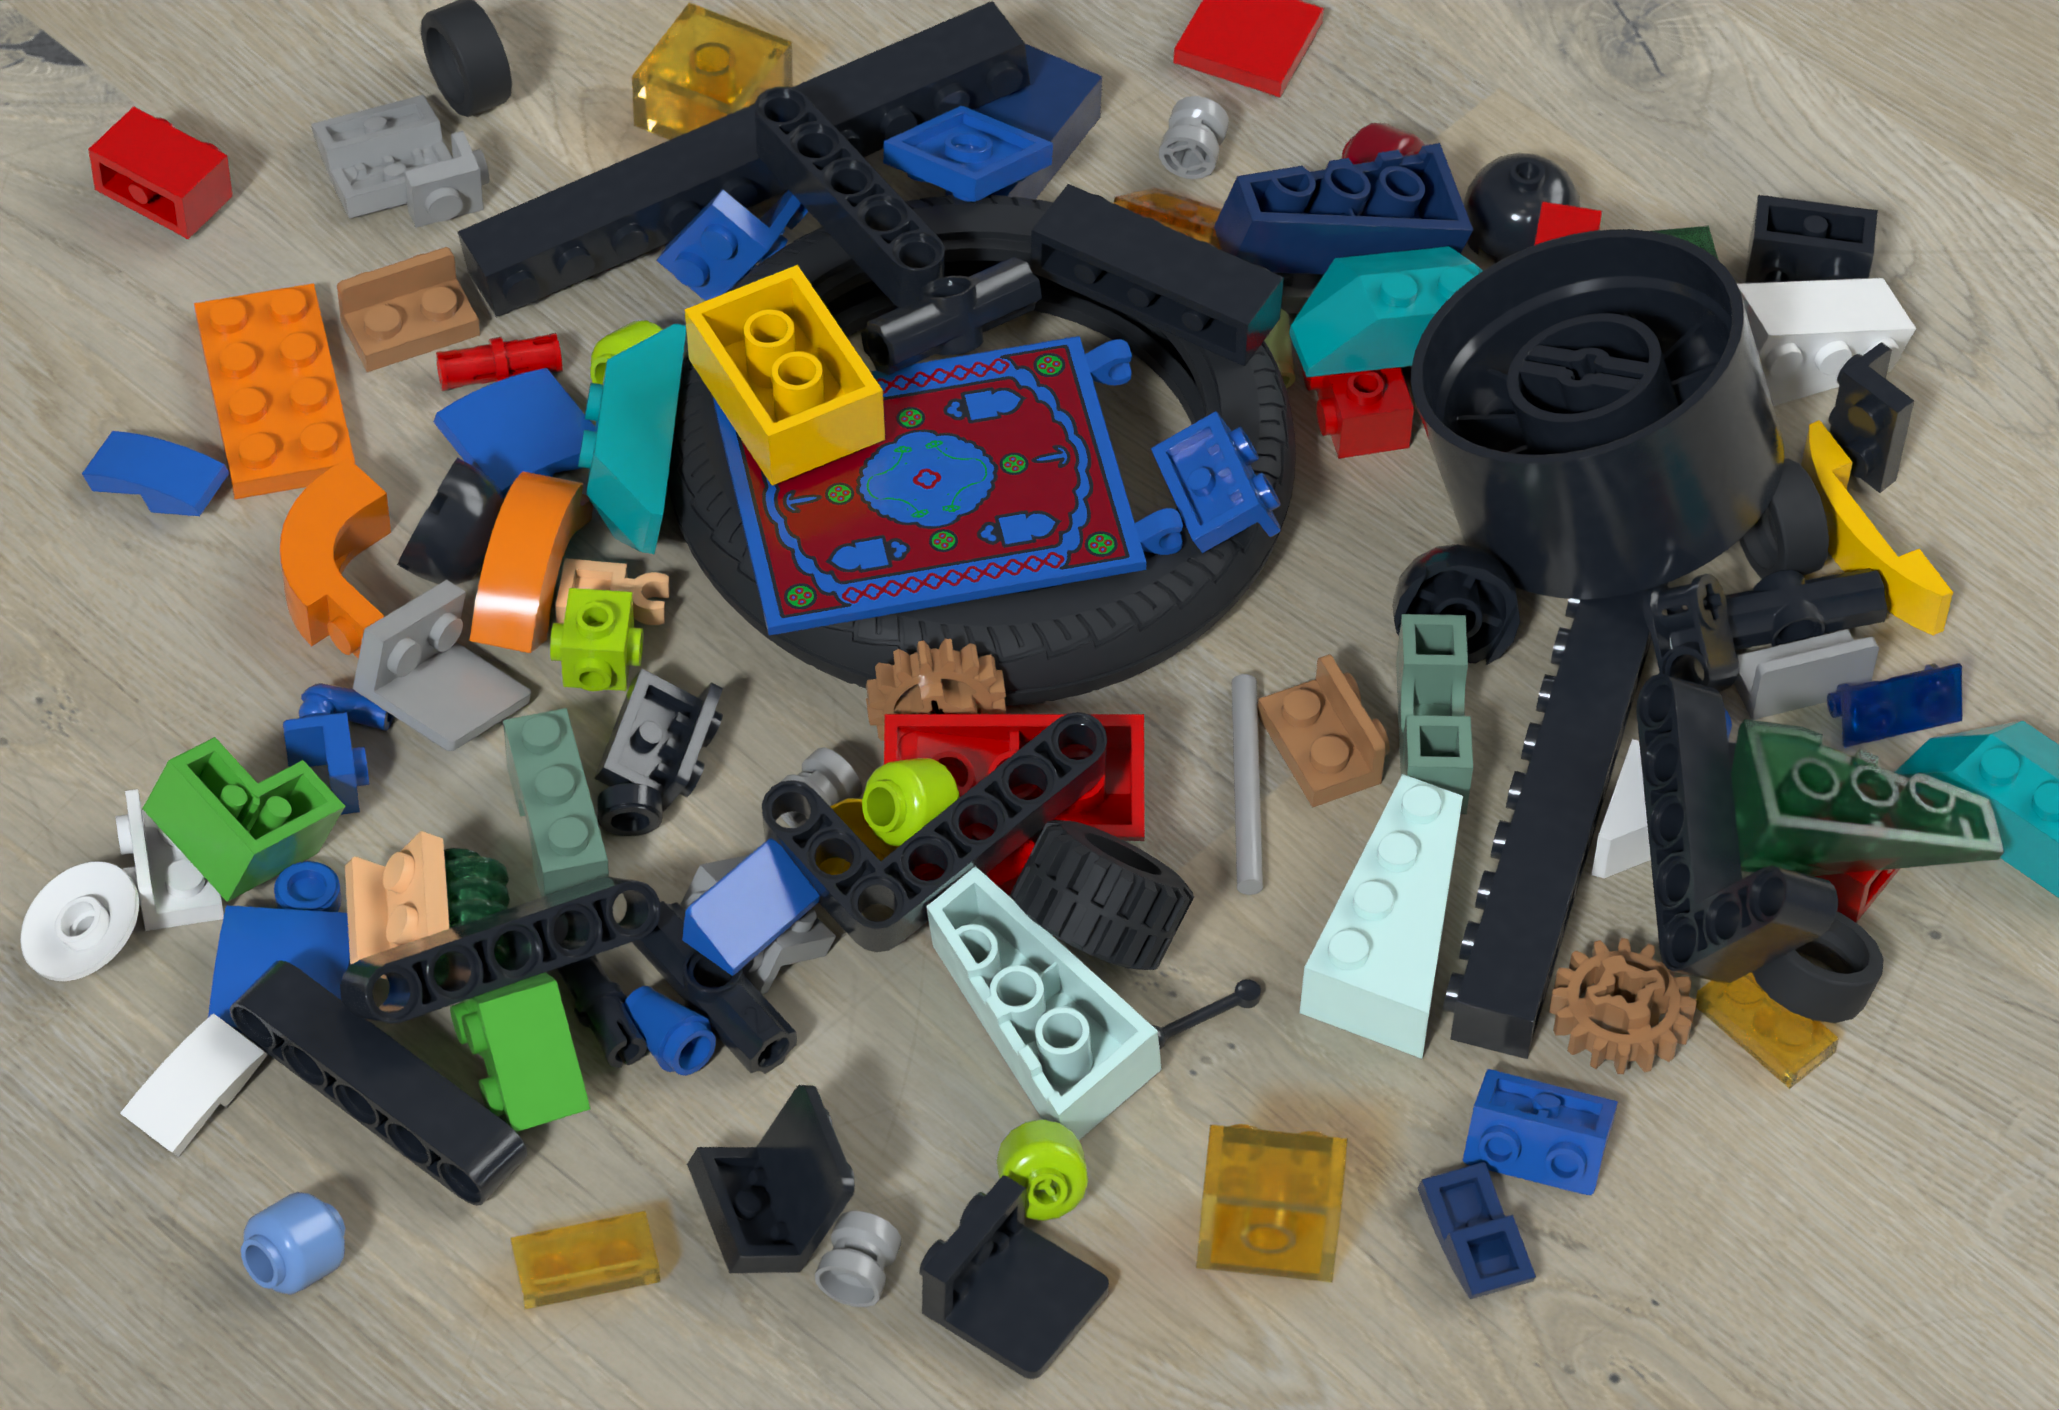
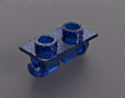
[1827,663,1962,748]

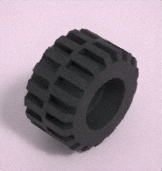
[1011,820,1194,970]

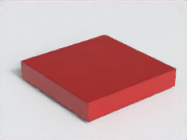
[1173,0,1324,97]

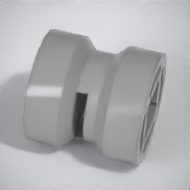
[1159,96,1229,179]
[779,747,862,828]
[815,1211,902,1307]

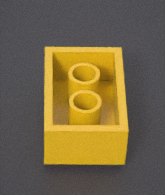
[685,265,885,486]

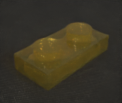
[1696,972,1839,1089]
[510,1211,660,1309]

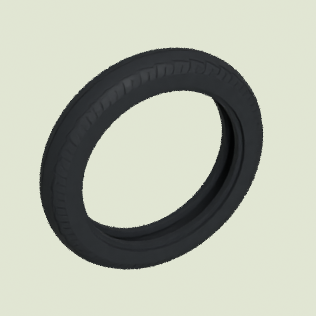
[667,195,1296,706]

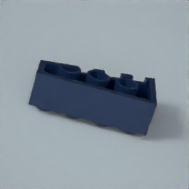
[1214,143,1473,275]

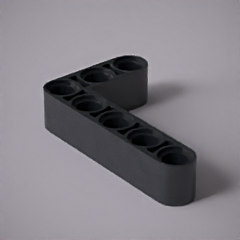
[1636,674,1838,984]
[761,712,1107,952]

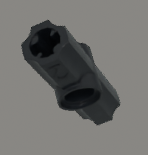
[861,257,1042,375]
[1703,568,1888,650]
[632,901,797,1074]

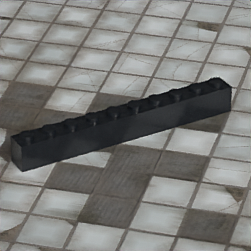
[457,1,1030,318]
[1443,582,1669,1059]

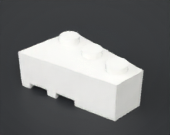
[1737,278,1916,406]

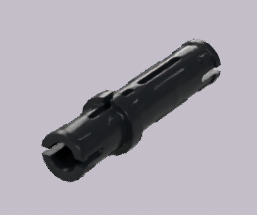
[554,913,647,1068]

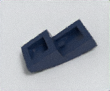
[1417,1162,1536,1300]

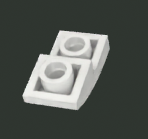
[120,1013,268,1157]

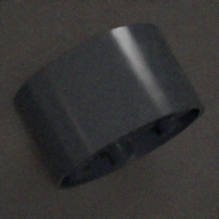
[1411,229,1784,599]

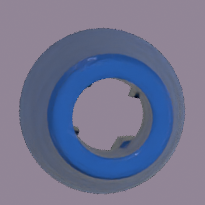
[624,986,716,1075]

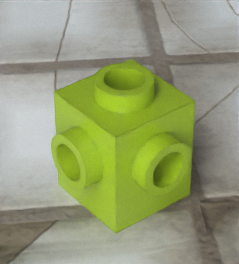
[550,588,644,691]

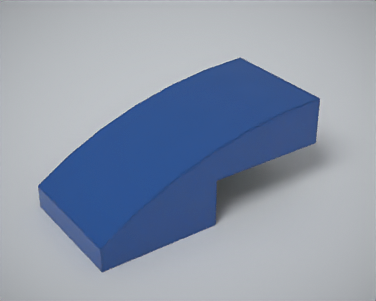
[82,431,229,516]

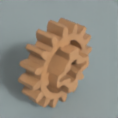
[866,639,1006,741]
[1549,938,1696,1074]

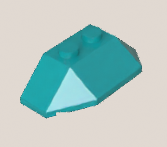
[1289,246,1483,377]
[578,324,686,554]
[1891,720,2059,898]

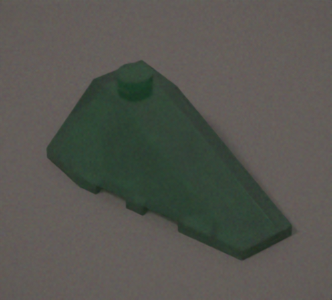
[1731,719,2004,876]

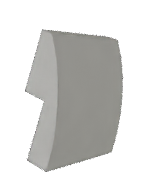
[311,95,453,219]

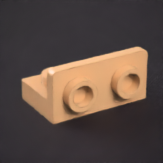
[345,831,449,980]

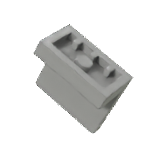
[353,580,531,751]

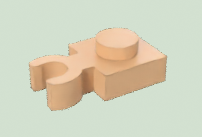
[555,558,670,625]

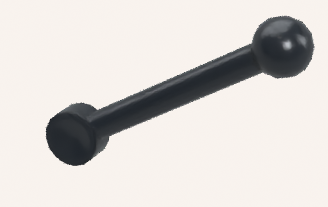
[1152,979,1261,1049]

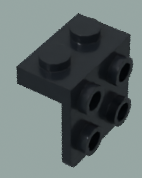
[687,1085,855,1274]
[919,1174,1109,1379]

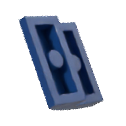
[433,368,595,497]
[208,905,351,1033]

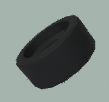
[421,0,512,117]
[1739,458,1829,579]
[1752,912,1884,1023]

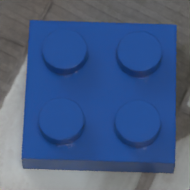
[883,105,1053,202]

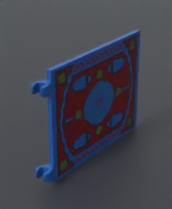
[713,336,1183,636]

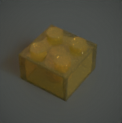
[632,2,793,140]
[1196,1124,1348,1282]

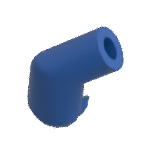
[298,683,394,731]

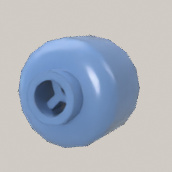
[241,1192,345,1295]

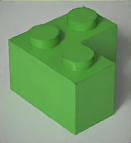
[142,737,345,902]
[450,973,591,1132]

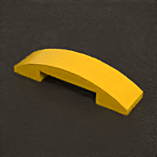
[1801,420,1953,635]

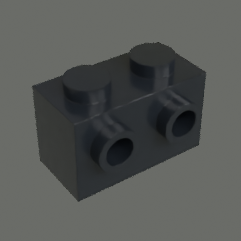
[1745,195,1878,284]

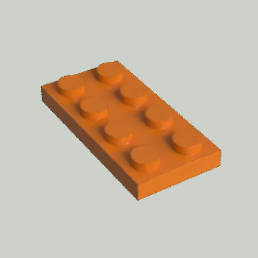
[194,283,355,499]

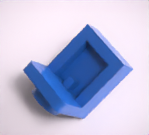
[283,712,370,815]

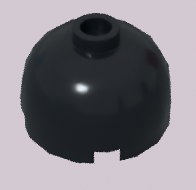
[1464,153,1580,264]
[397,457,505,585]
[1392,544,1520,665]

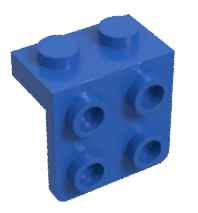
[656,189,808,301]

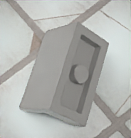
[1734,629,1879,720]

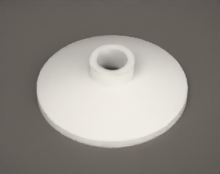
[20,861,139,981]

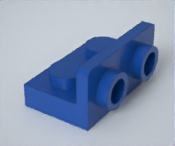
[1151,411,1281,553]
[1463,1069,1618,1196]

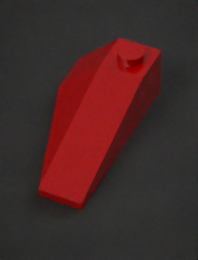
[884,714,1145,841]

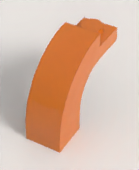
[280,457,391,659]
[469,471,594,653]

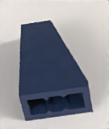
[945,43,1103,199]

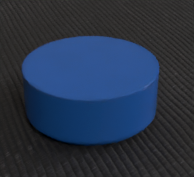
[274,861,342,912]

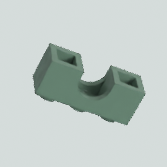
[1396,614,1473,815]
[503,708,609,897]

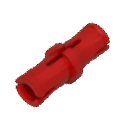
[435,333,563,391]

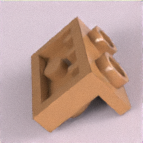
[337,247,480,372]
[1258,654,1390,808]

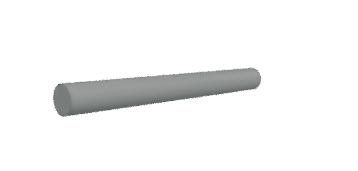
[1231,674,1263,895]

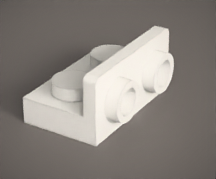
[116,789,224,931]

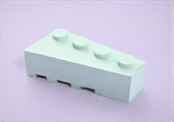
[1300,774,1463,1059]
[926,866,1161,1140]

